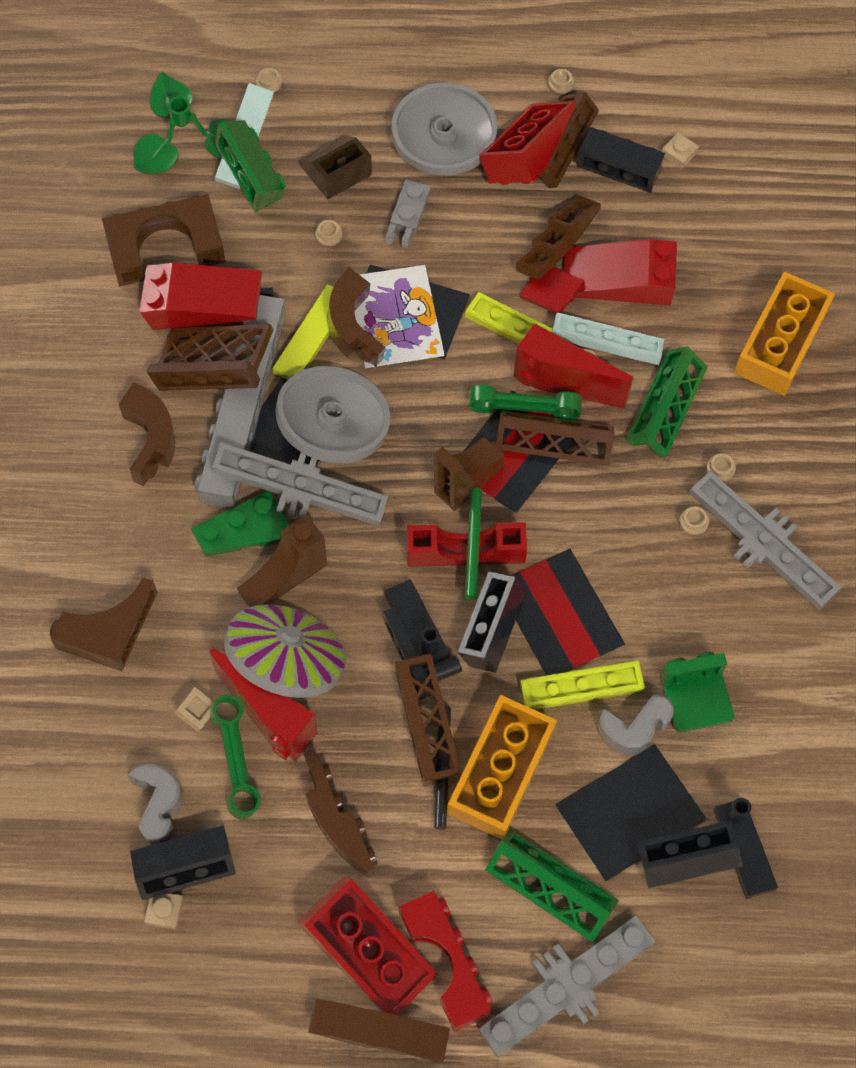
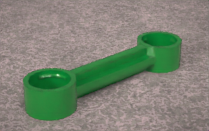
[468,385,582,420]
[210,694,261,819]

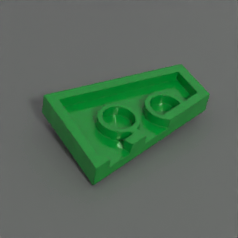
[191,491,290,556]

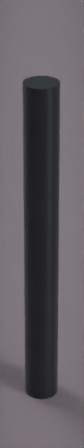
[434,706,451,830]

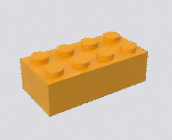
[734,271,835,396]
[447,695,557,840]

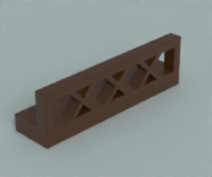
[539,92,599,189]
[496,410,614,466]
[395,654,461,787]

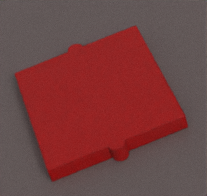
[520,267,585,314]

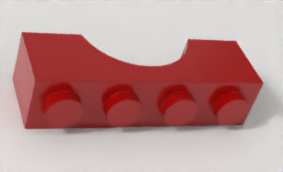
[407,522,528,567]
[399,890,493,1033]

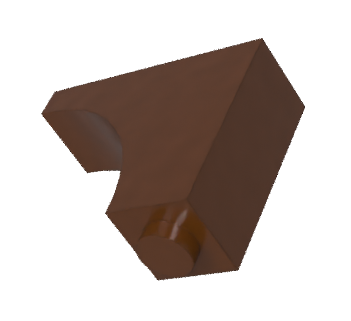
[434,437,504,511]
[237,515,327,607]
[50,578,158,671]

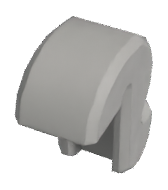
[598,695,674,755]
[128,764,183,845]

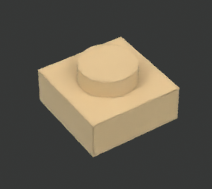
[662,133,699,169]
[174,687,218,732]
[144,893,184,930]

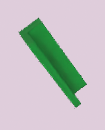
[626,346,708,458]
[485,830,619,942]

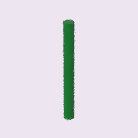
[465,488,482,600]

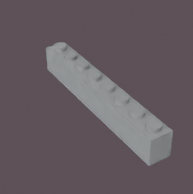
[195,295,286,508]

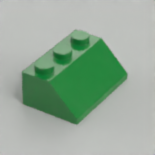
[215,120,286,212]

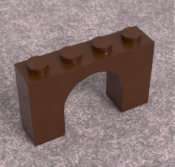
[102,194,226,287]

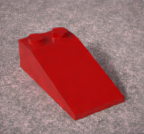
[479,101,576,185]
[564,239,677,306]
[140,263,262,330]
[514,323,634,409]
[209,647,318,762]
[297,877,438,1016]

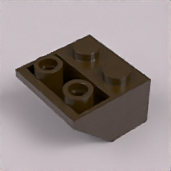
[298,136,372,200]

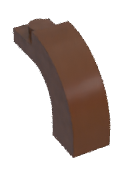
[327,267,386,367]
[119,382,176,486]

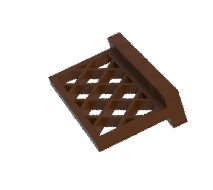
[147,324,274,391]

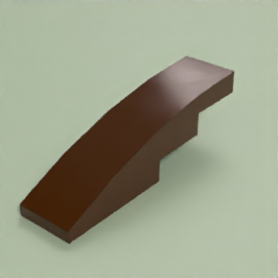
[516,196,601,280]
[308,999,450,1063]

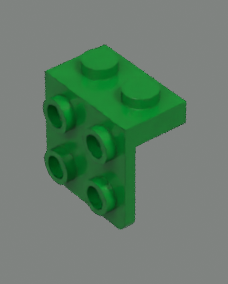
[660,652,735,733]

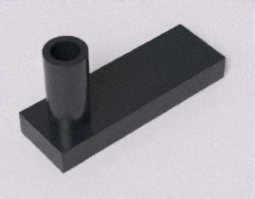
[384,579,450,668]
[384,607,462,700]
[713,798,778,899]

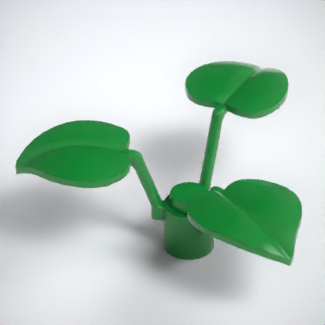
[133,72,230,174]

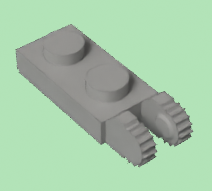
[385,179,431,248]

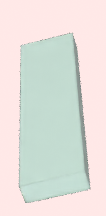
[215,83,274,189]
[552,312,664,365]

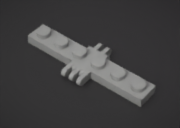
[211,442,388,526]
[689,471,842,611]
[478,916,656,1058]

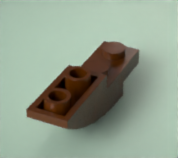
[305,756,378,878]

